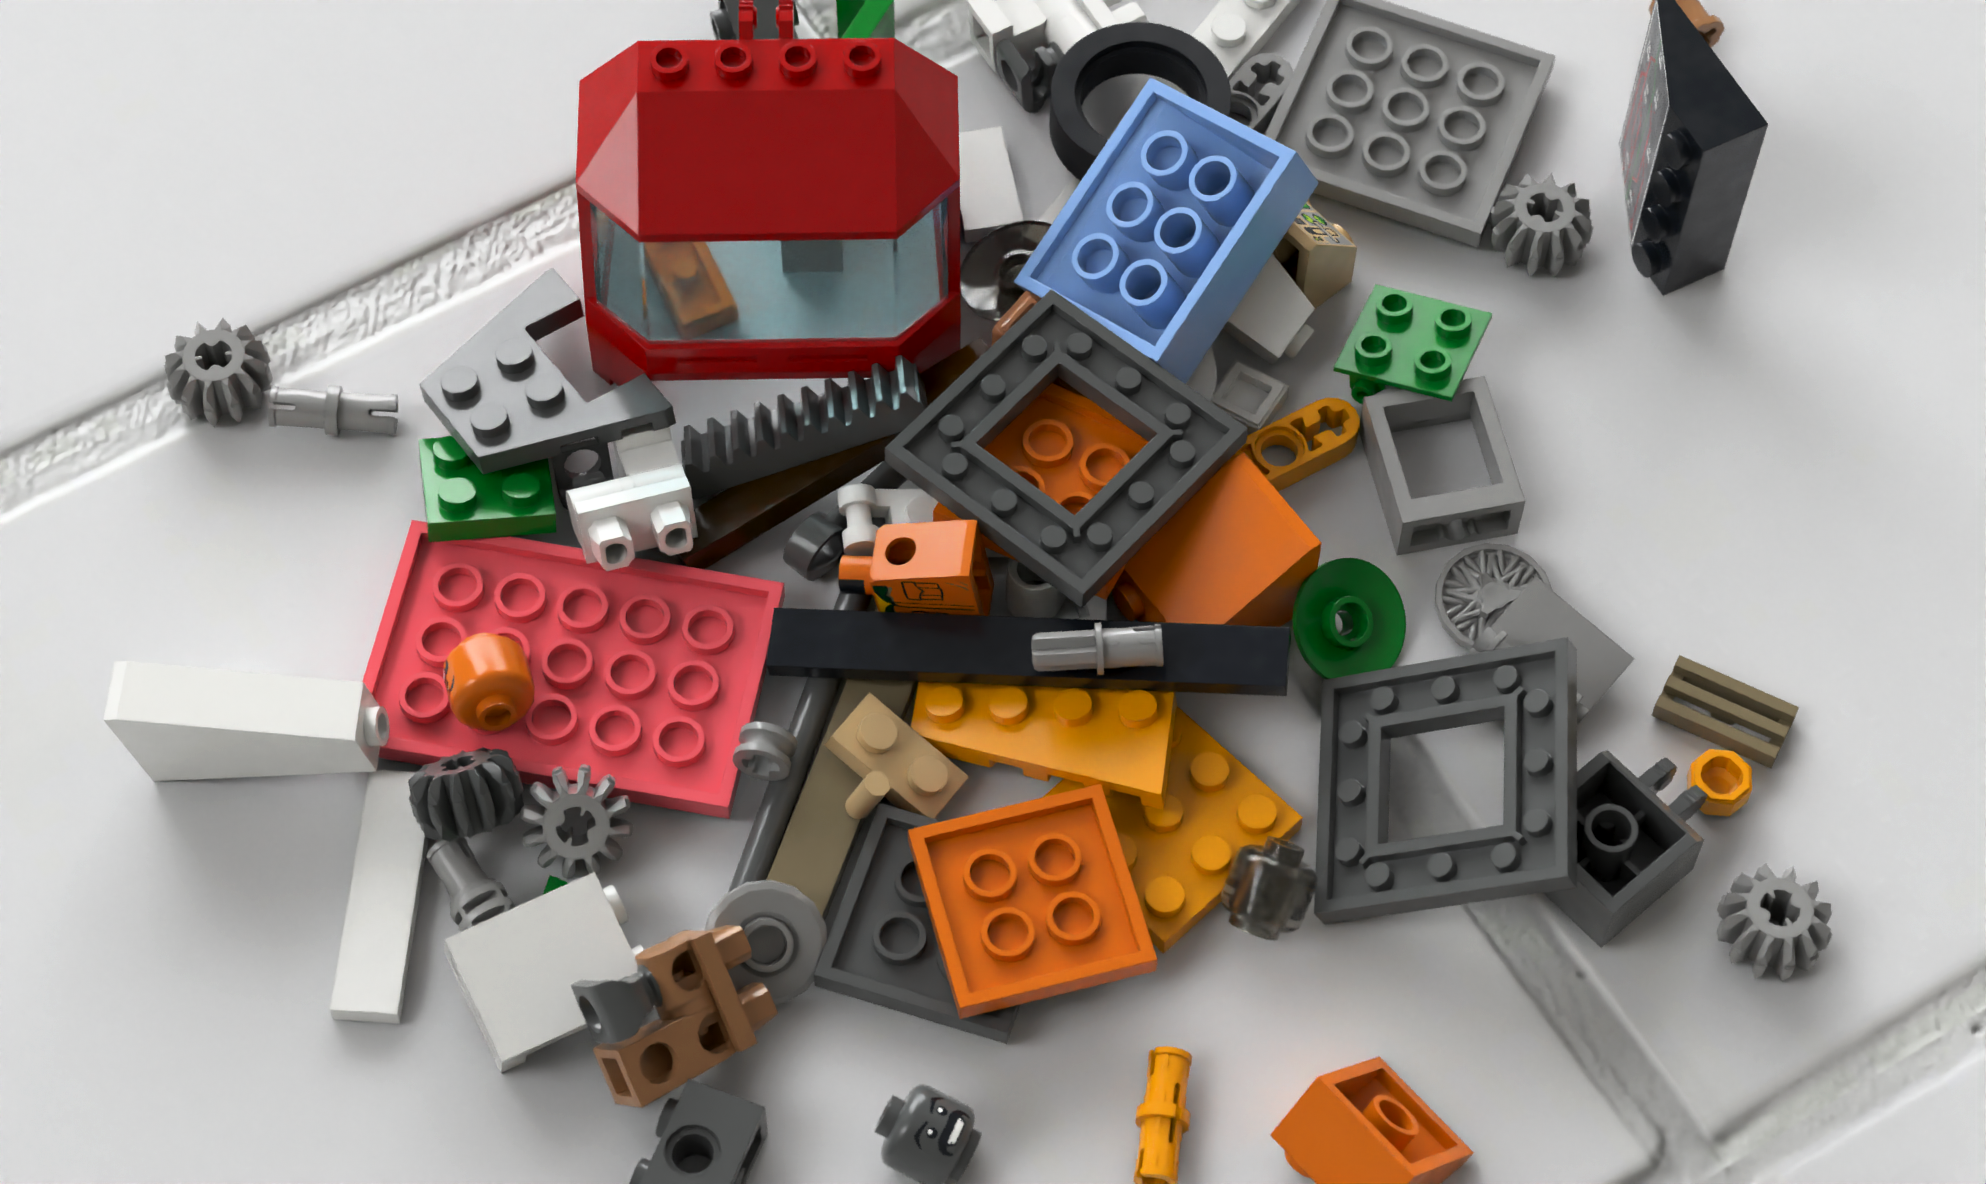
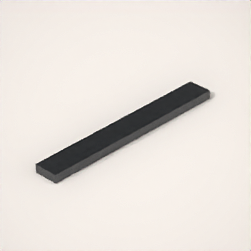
[766,608,1291,696]

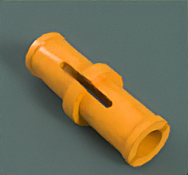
[1133,1046,1192,1184]

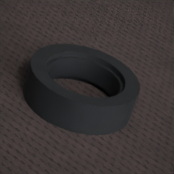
[1049,22,1231,181]

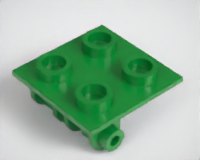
[1334,284,1492,404]

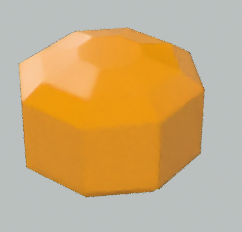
[1687,749,1752,817]

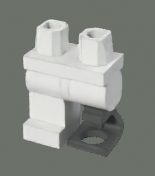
[967,0,1147,113]
[551,423,698,571]

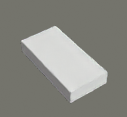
[959,126,1024,243]

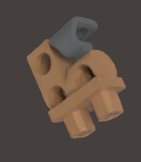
[571,925,778,1108]

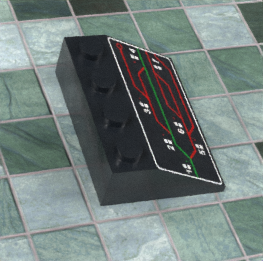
[1619,0,1768,296]

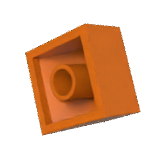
[1270,1056,1474,1184]

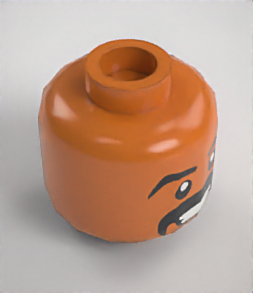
[443,633,535,731]

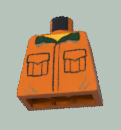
[839,520,994,616]

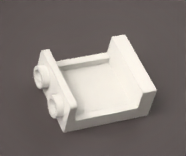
[444,872,644,1073]

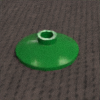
[1292,558,1406,679]

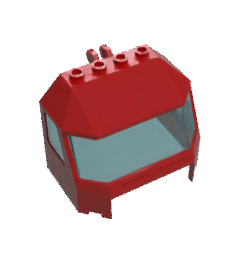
[576,0,961,386]

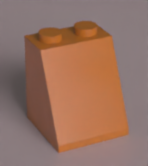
[1112,452,1322,627]

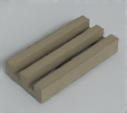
[1651,655,1799,768]

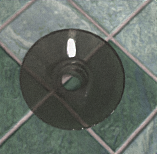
[960,220,1052,321]

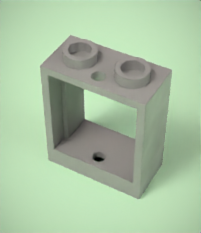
[1359,376,1526,555]

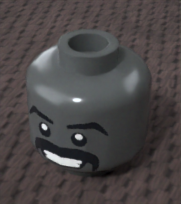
[874,1084,982,1184]

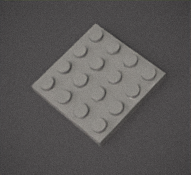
[1265,0,1555,248]

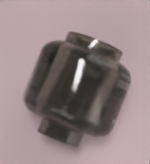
[1220,836,1318,941]

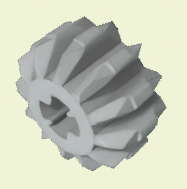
[1489,173,1593,277]
[164,318,273,427]
[520,764,633,878]
[1717,863,1832,982]

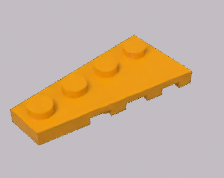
[911,682,1177,810]

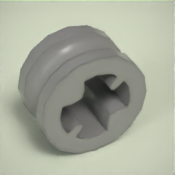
[732,722,798,781]

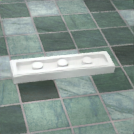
[330,770,429,1024]

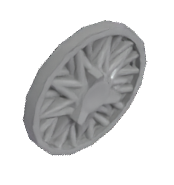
[1435,543,1553,650]
[704,879,827,1004]

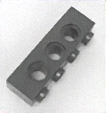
[629,1079,768,1184]

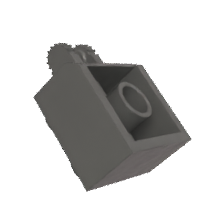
[1544,750,1708,948]

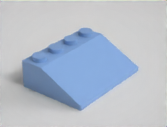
[1014,77,1319,384]

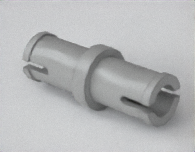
[268,385,399,436]

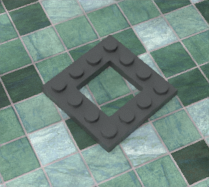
[885,289,1248,608]
[1314,637,1577,925]

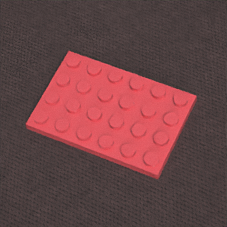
[362,520,785,819]

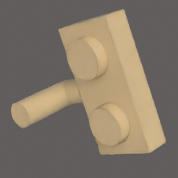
[824,692,969,819]

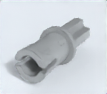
[1031,622,1163,675]

